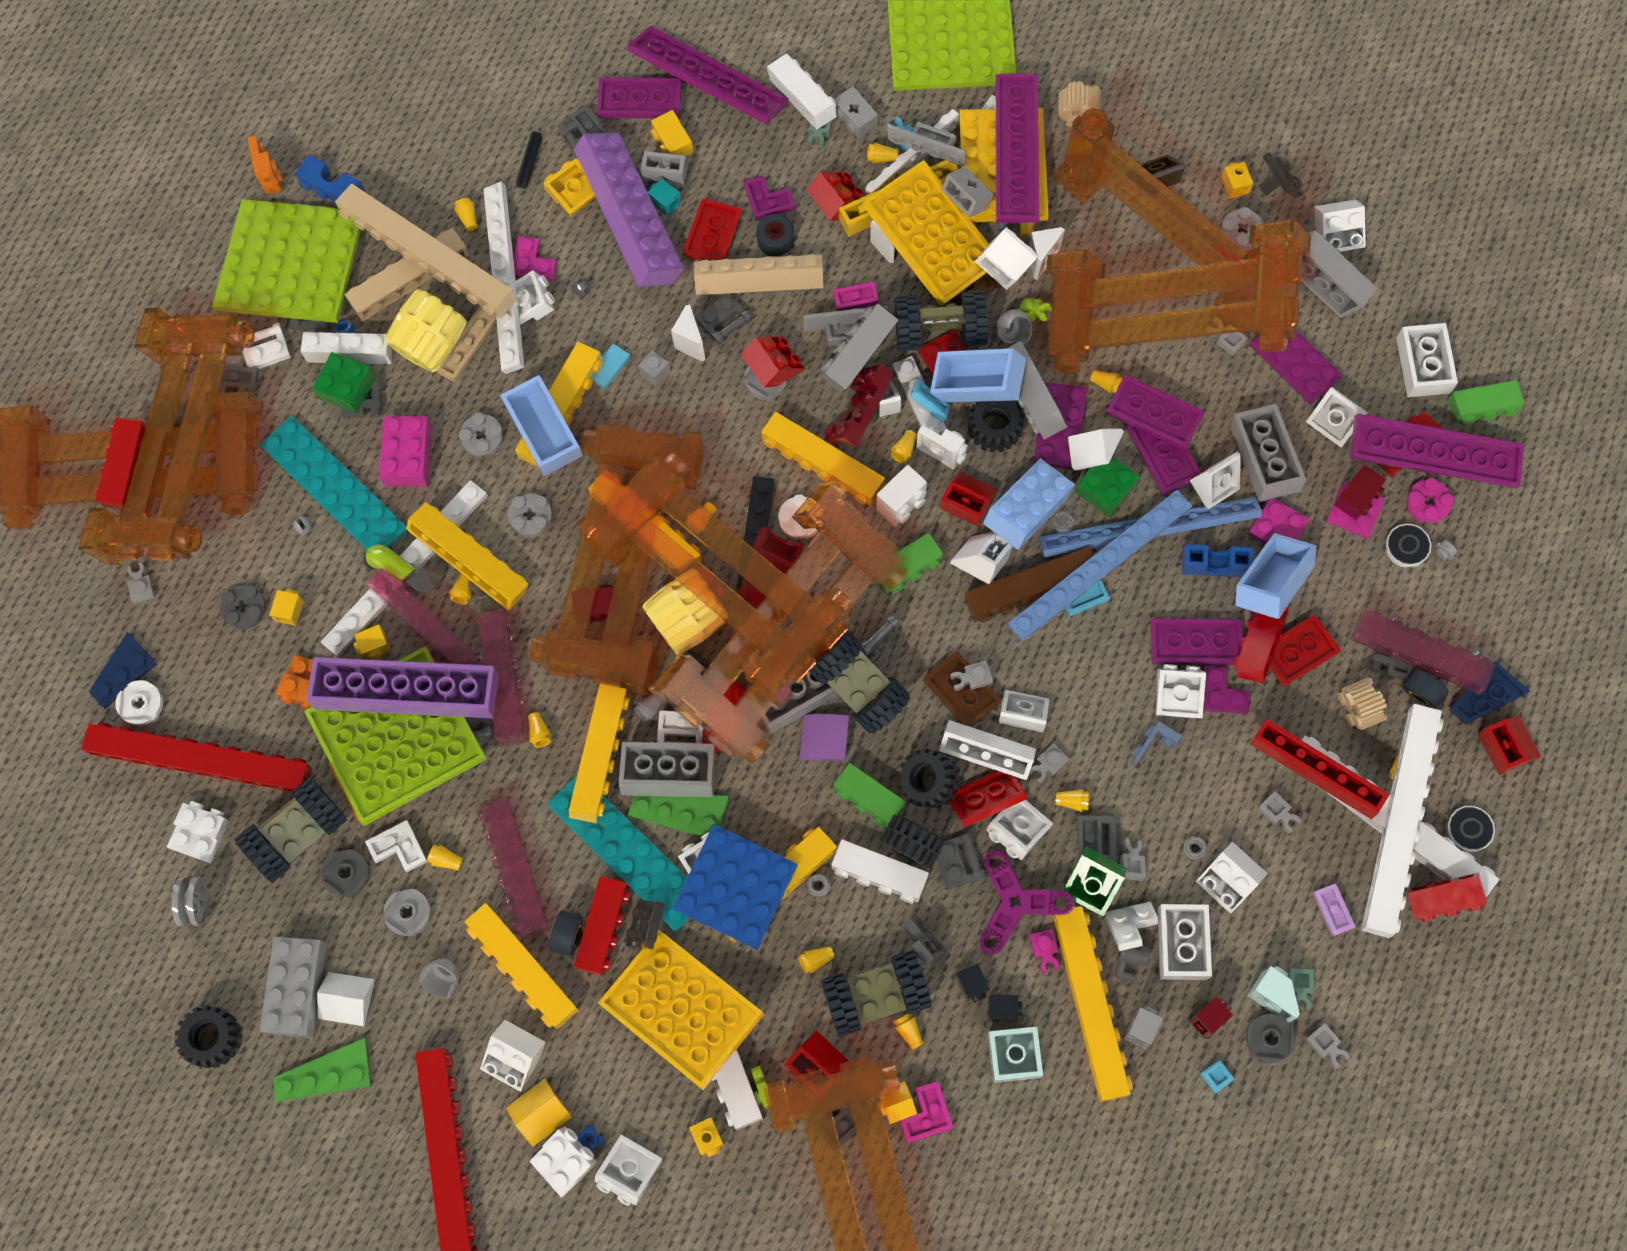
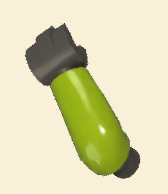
[362,545,436,598]

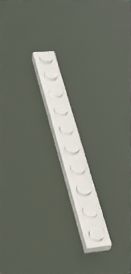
[484,182,524,374]
[321,480,488,658]

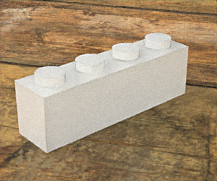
[767,54,837,130]
[301,332,393,364]
[939,720,1036,780]
[831,840,929,904]
[712,1049,763,1130]

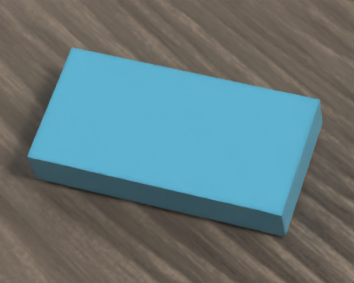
[592,344,631,389]
[910,379,950,423]
[1065,580,1110,617]

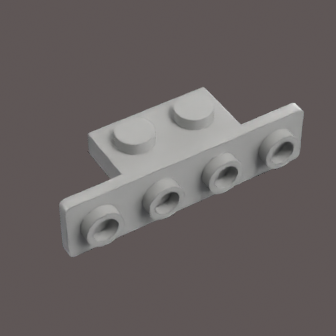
[887,122,967,166]
[803,306,889,347]

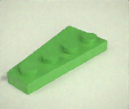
[628,795,729,837]
[273,1038,372,1102]

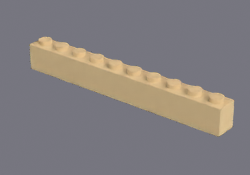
[335,183,517,319]

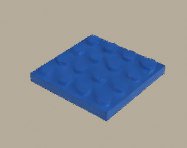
[672,824,798,950]

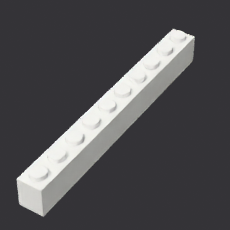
[1361,704,1444,938]
[1302,735,1499,897]

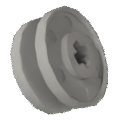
[172,877,208,927]

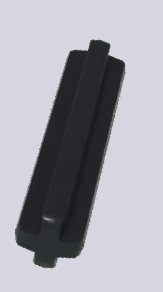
[516,131,542,189]

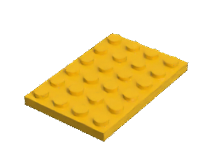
[959,108,1049,222]
[862,160,989,307]
[598,929,765,1090]

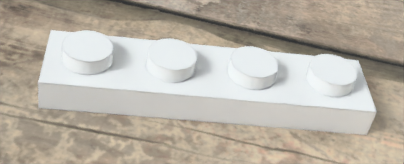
[892,356,947,435]

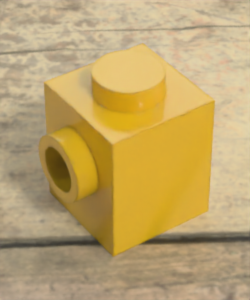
[1221,161,1253,199]
[269,589,304,626]
[353,624,391,660]
[877,1081,917,1124]
[689,1117,724,1158]

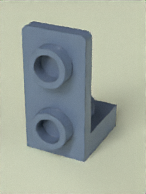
[1132,721,1182,765]

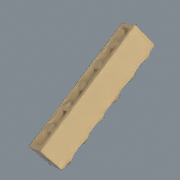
[344,228,469,322]
[694,254,823,295]

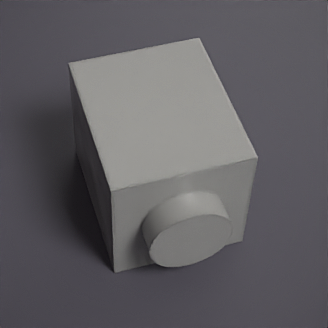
[638,350,671,388]

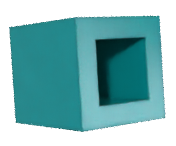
[648,178,682,217]

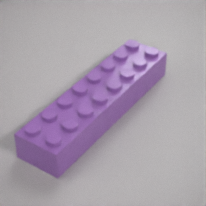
[574,133,684,287]
[307,657,499,718]

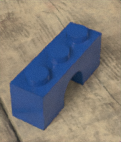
[295,155,365,206]
[1181,544,1253,577]

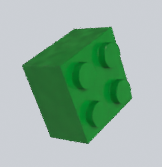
[312,352,376,414]
[1075,457,1140,518]
[1063,847,1128,916]

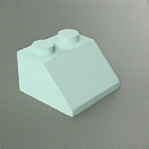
[1247,966,1300,1023]

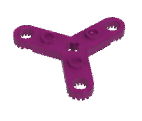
[979,850,1075,955]

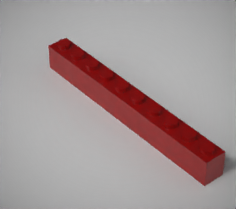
[81,722,313,792]
[415,1048,478,1251]

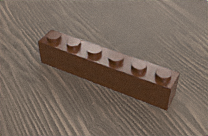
[964,546,1094,623]

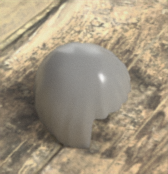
[996,309,1032,344]
[418,959,459,999]

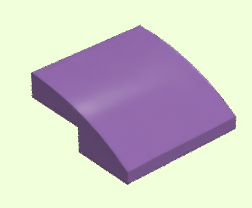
[800,714,849,762]

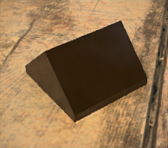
[1129,155,1185,196]

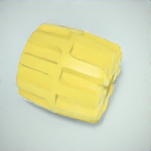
[385,289,467,372]
[643,570,729,655]

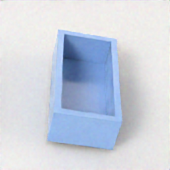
[930,349,1026,402]
[500,375,583,476]
[983,458,1075,550]
[1236,533,1317,619]

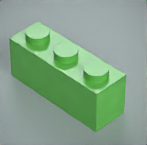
[1448,380,1525,425]
[872,533,943,594]
[833,762,906,828]

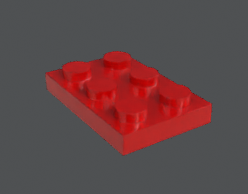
[682,198,742,261]
[917,330,968,404]
[1270,614,1341,687]
[949,771,1027,828]

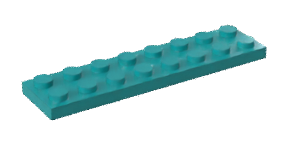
[259,415,408,550]
[547,774,690,933]

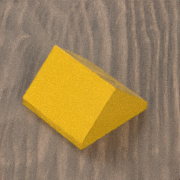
[506,1078,572,1147]

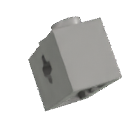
[834,86,878,139]
[641,151,688,187]
[941,167,994,217]
[1123,1006,1163,1049]

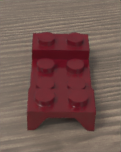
[823,364,894,449]
[730,526,804,627]

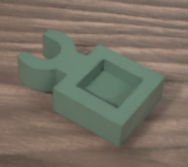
[808,120,833,149]
[1288,968,1314,1011]

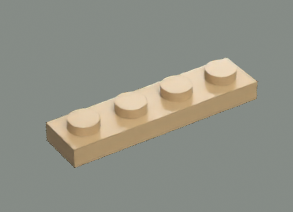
[437,306,497,383]

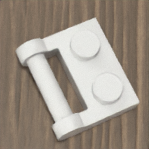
[238,322,291,369]
[657,711,705,744]

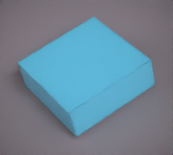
[1200,1059,1235,1094]

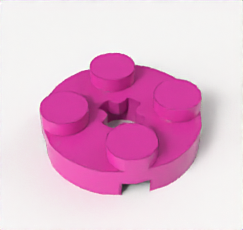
[1407,478,1454,523]

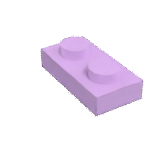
[1313,883,1355,937]

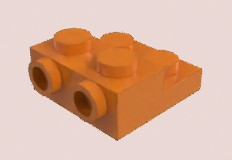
[247,135,284,194]
[276,655,313,710]

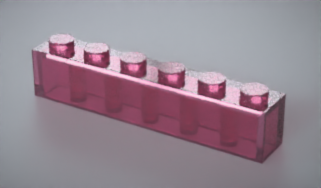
[366,568,482,665]
[477,609,529,747]
[1350,609,1496,695]
[478,797,550,940]

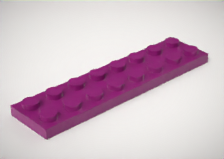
[627,26,789,125]
[995,74,1039,223]
[1350,413,1524,489]

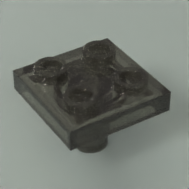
[1259,152,1305,198]

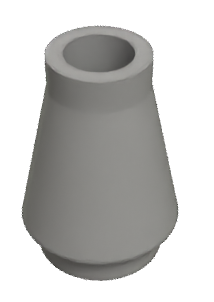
[634,689,666,722]

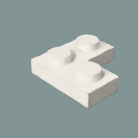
[365,820,427,872]
[1105,901,1158,951]

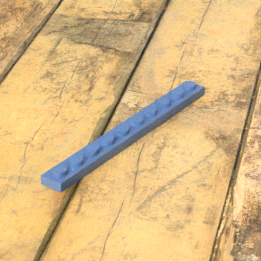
[1008,490,1192,642]
[1039,497,1262,557]

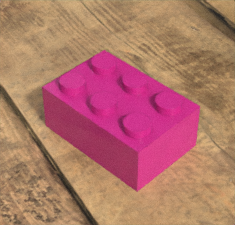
[379,416,432,487]

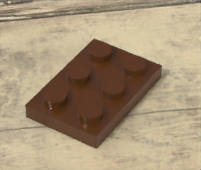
[923,651,1002,727]

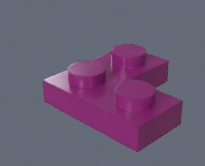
[743,176,795,221]
[1203,666,1249,714]

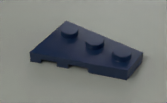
[89,632,157,709]
[1448,661,1530,725]

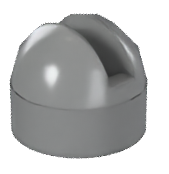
[293,516,312,535]

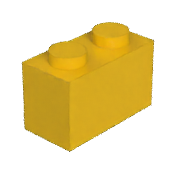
[650,110,693,156]

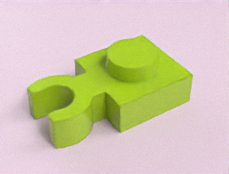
[1017,297,1054,322]
[751,1066,774,1109]

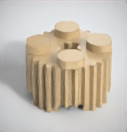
[1058,81,1101,127]
[1337,677,1387,730]

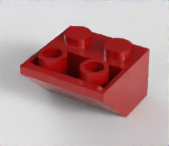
[807,172,865,221]
[741,336,805,388]
[940,471,999,527]
[1477,716,1541,776]
[784,1030,851,1099]

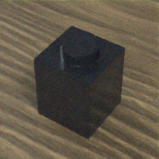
[956,964,990,1003]
[988,995,1023,1022]

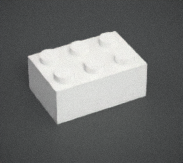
[1396,323,1458,397]
[1157,904,1212,980]

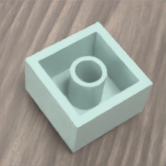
[987,1027,1043,1083]

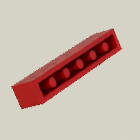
[1250,719,1390,820]

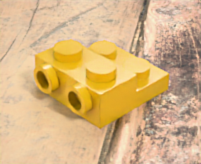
[544,158,596,217]

